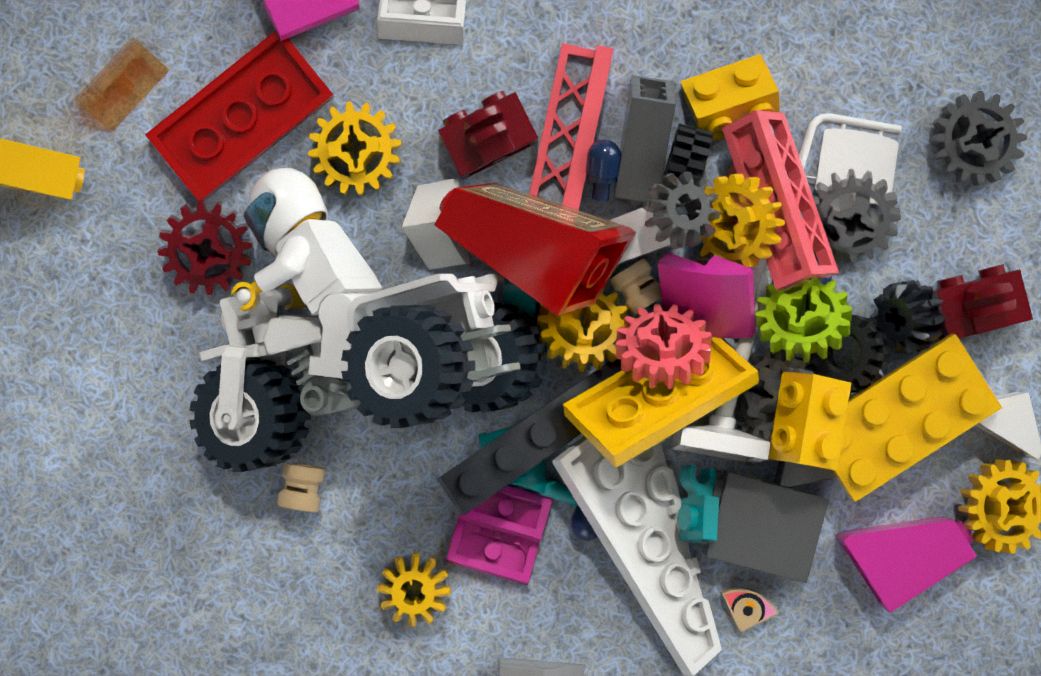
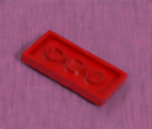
[145,30,335,201]

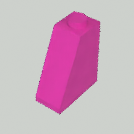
[836,516,977,613]

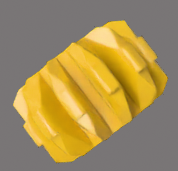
[377,552,451,627]

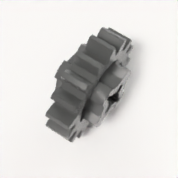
[929,91,1027,186]
[813,169,901,263]
[735,348,814,442]

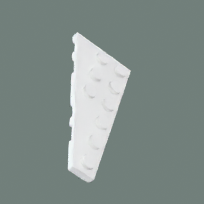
[552,436,722,676]

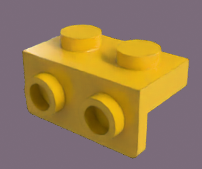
[680,54,780,140]
[769,372,851,471]

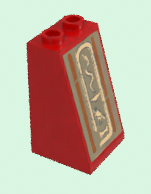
[434,183,637,316]

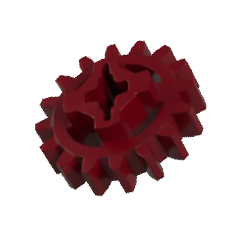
[157,200,253,295]

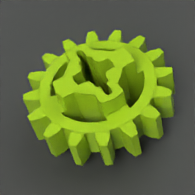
[755,278,852,363]

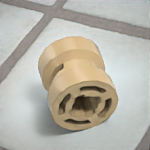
[609,257,662,316]
[276,462,326,512]

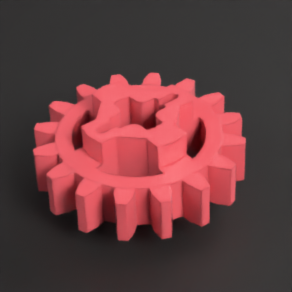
[616,304,712,389]

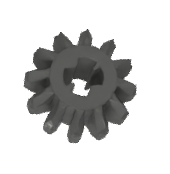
[642,172,721,249]

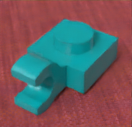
[677,465,719,543]

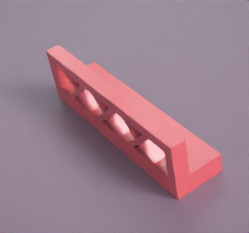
[529,43,614,210]
[722,110,839,290]

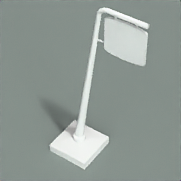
[670,114,902,463]

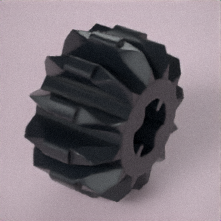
[870,280,947,354]

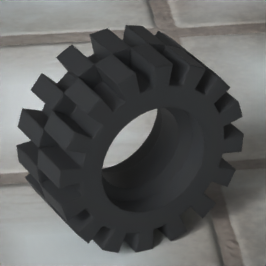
[661,123,713,206]
[806,314,890,392]

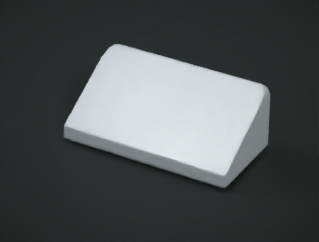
[377,0,466,45]

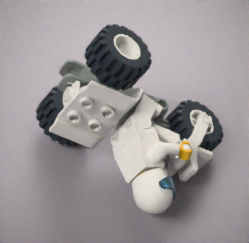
[189,168,547,472]

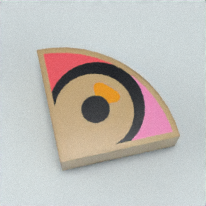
[721,588,779,632]

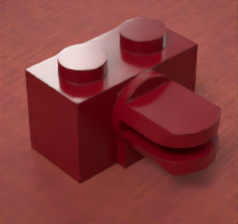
[438,91,539,180]
[932,264,1033,341]

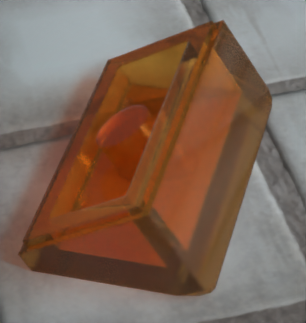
[75,36,169,132]

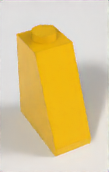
[0,138,85,200]

